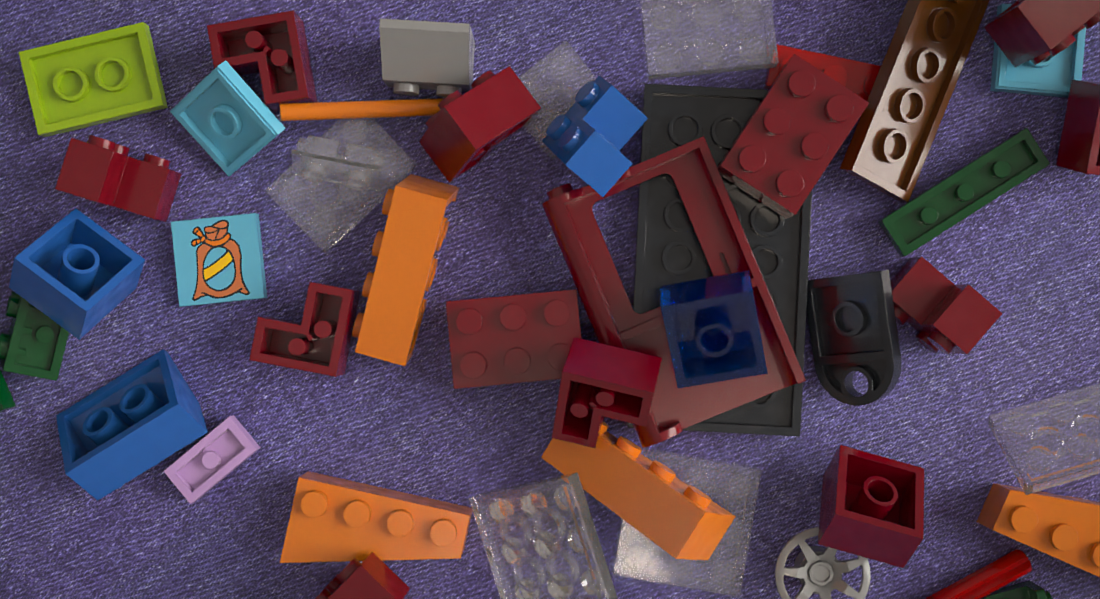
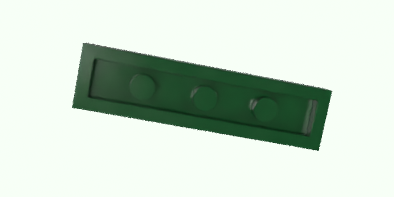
[878,128,1050,257]

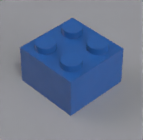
[9,208,145,340]

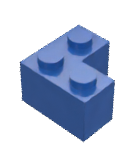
[542,76,648,197]

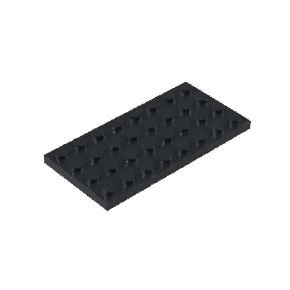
[627,84,812,436]

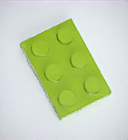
[19,22,168,137]

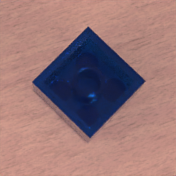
[660,270,768,389]

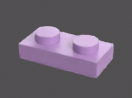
[163,415,261,504]

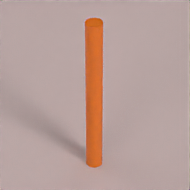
[279,98,444,121]

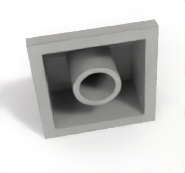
[379,18,475,98]

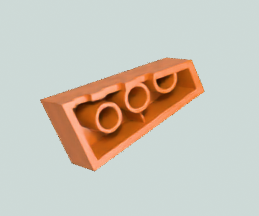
[352,174,460,366]
[541,421,736,560]
[280,471,473,563]
[976,483,1100,577]

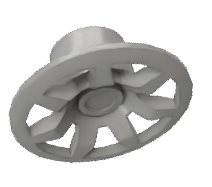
[775,527,871,599]

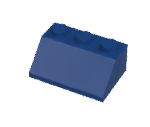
[56,349,208,500]

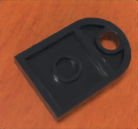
[806,270,902,406]

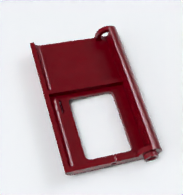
[542,136,806,447]

